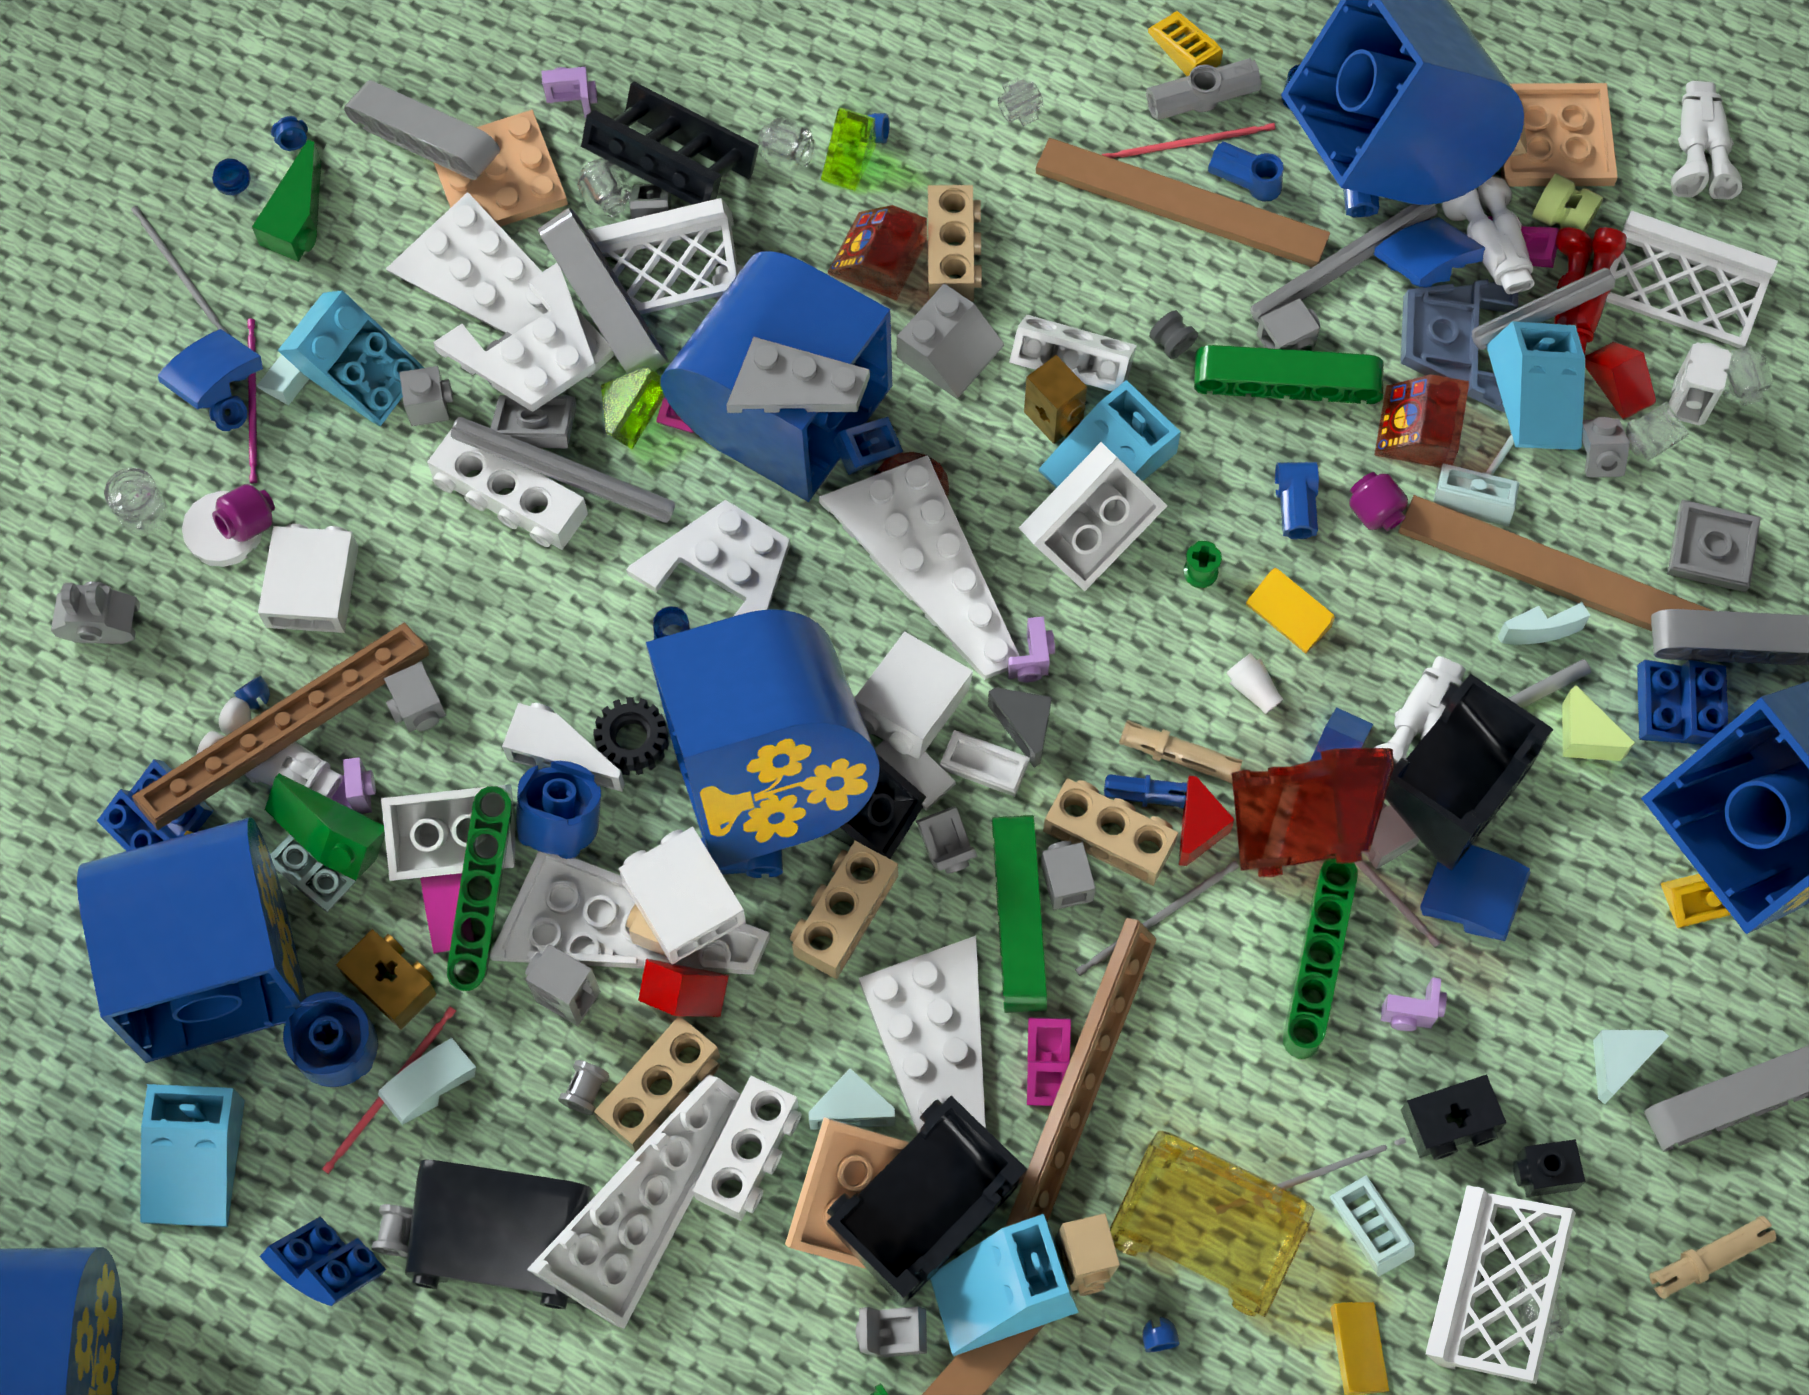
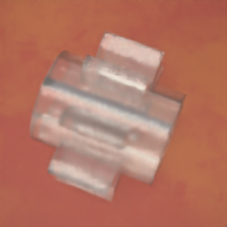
[998,77,1043,126]

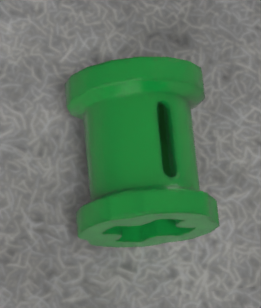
[1183,541,1222,588]

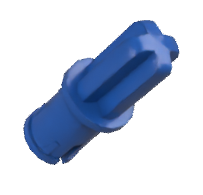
[1104,774,1187,809]

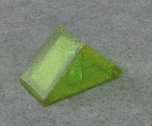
[821,107,876,191]
[601,367,665,449]

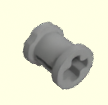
[558,1060,610,1115]
[371,1204,413,1257]

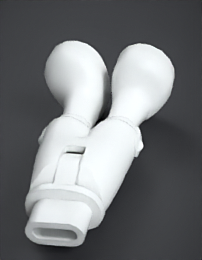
[1671,81,1742,200]
[1442,177,1535,294]
[1365,656,1466,774]
[197,697,343,799]

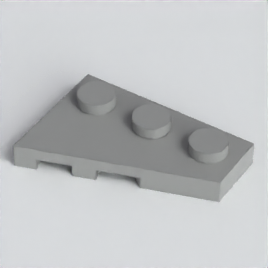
[726,337,870,413]

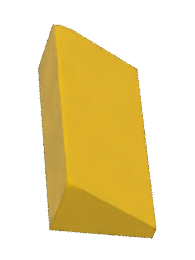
[1246,567,1335,654]
[1661,874,1731,928]
[1330,1302,1389,1395]

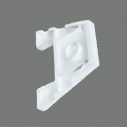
[433,263,596,412]
[626,500,790,617]

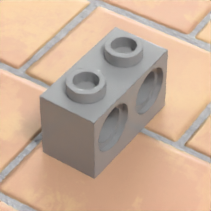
[525,944,601,1026]

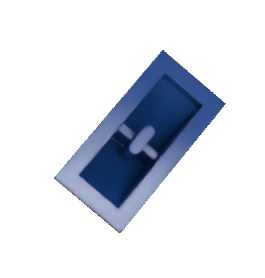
[833,417,903,475]
[1303,707,1373,794]

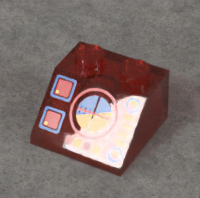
[828,205,927,301]
[1374,374,1470,468]

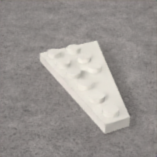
[489,851,770,975]
[859,936,985,1134]

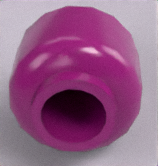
[1349,472,1408,531]
[212,484,275,542]

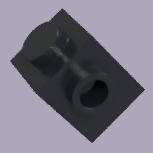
[1513,1139,1586,1198]

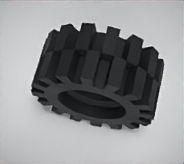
[593,697,669,775]

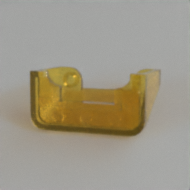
[1110,1131,1315,1317]

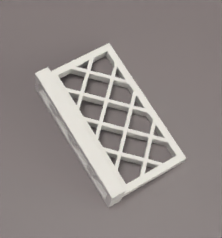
[588,198,739,323]
[1606,210,1778,349]
[1426,1185,1576,1384]

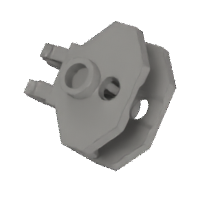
[51,581,140,644]

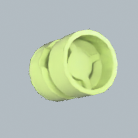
[1532,173,1604,232]

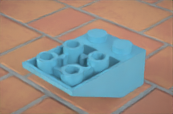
[278,290,424,426]
[1486,321,1585,450]
[1039,380,1181,488]
[140,1084,245,1227]
[930,1214,1079,1356]

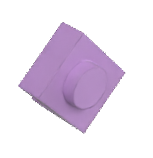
[542,67,598,118]
[1008,616,1055,683]
[331,757,376,814]
[1381,977,1447,1031]

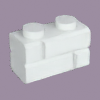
[1666,342,1732,426]

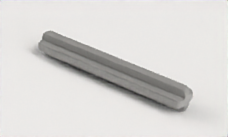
[1472,268,1615,350]

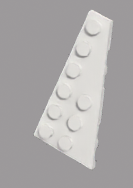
[386,192,615,378]
[819,455,1019,680]
[527,1075,741,1329]

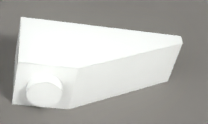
[502,703,625,792]

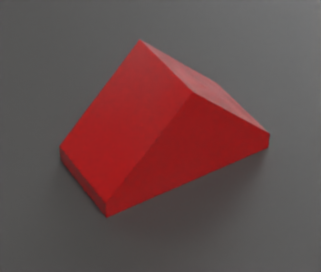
[1585,342,1656,420]
[1178,776,1235,866]
[638,959,729,1017]

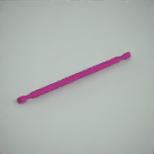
[247,318,257,483]

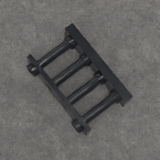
[581,81,759,205]

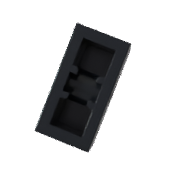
[1401,1074,1507,1160]

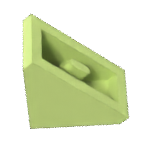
[1562,685,1635,761]

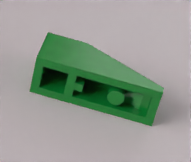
[252,139,321,262]
[264,773,385,881]

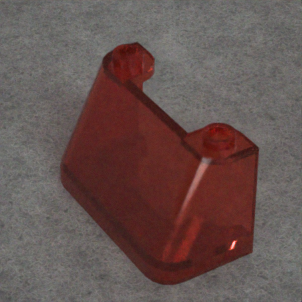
[1231,748,1394,878]

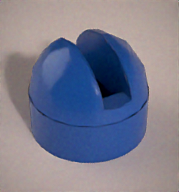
[861,113,890,144]
[234,675,270,710]
[1142,1317,1180,1352]

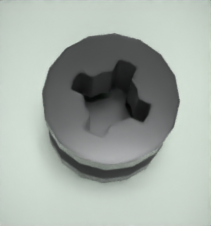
[1149,310,1198,359]

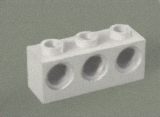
[1009,315,1137,391]
[692,1076,802,1221]

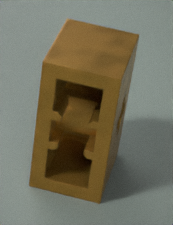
[1024,355,1087,444]
[336,929,437,1030]

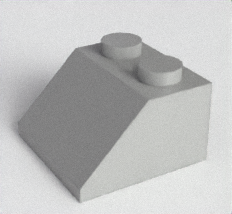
[897,283,1004,399]

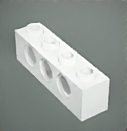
[427,429,588,550]

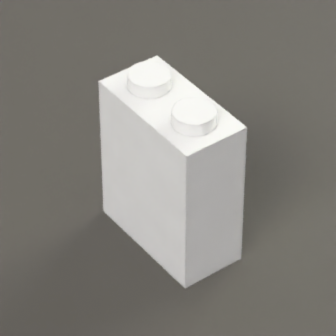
[258,524,359,633]
[855,631,973,760]
[619,827,746,964]

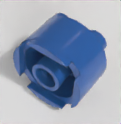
[516,761,601,859]
[283,991,378,1087]

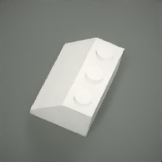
[1019,442,1167,591]
[381,784,515,881]

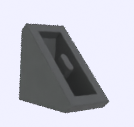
[629,184,671,219]
[988,687,1052,767]

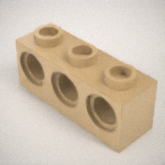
[928,185,982,301]
[1043,778,1178,886]
[790,841,899,979]
[594,1016,720,1153]

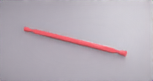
[1102,123,1275,159]
[322,1006,456,1174]

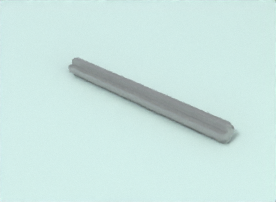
[1250,204,1437,323]
[451,417,675,523]

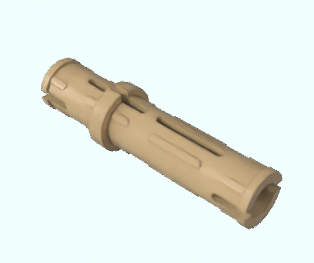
[1119,720,1243,784]
[1649,1216,1776,1299]

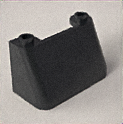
[1377,673,1554,871]
[827,1095,1028,1306]
[405,1160,596,1309]

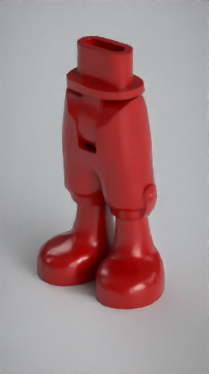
[1554,227,1627,355]

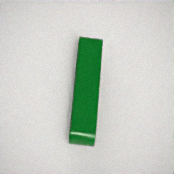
[1194,345,1384,404]
[447,786,513,991]
[992,815,1047,1013]
[1283,855,1358,1059]

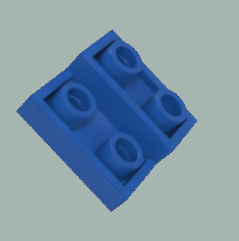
[1374,217,1485,288]
[158,329,263,409]
[1637,660,1728,744]
[97,759,213,851]
[1420,845,1531,941]
[259,1216,386,1306]

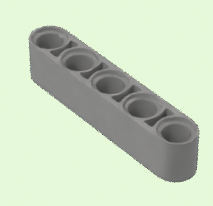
[344,80,500,180]
[538,207,669,383]
[1651,609,1809,665]
[1644,1045,1809,1152]

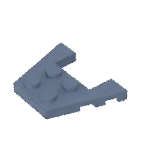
[1401,279,1518,413]

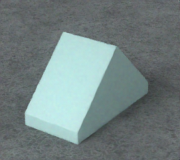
[1593,1030,1669,1104]
[809,1068,895,1130]

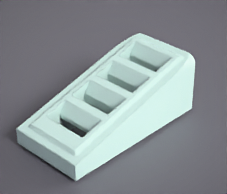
[1330,1175,1415,1277]

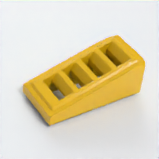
[1148,11,1223,76]

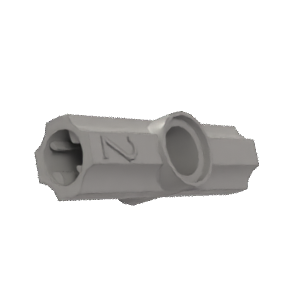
[1146,58,1262,120]

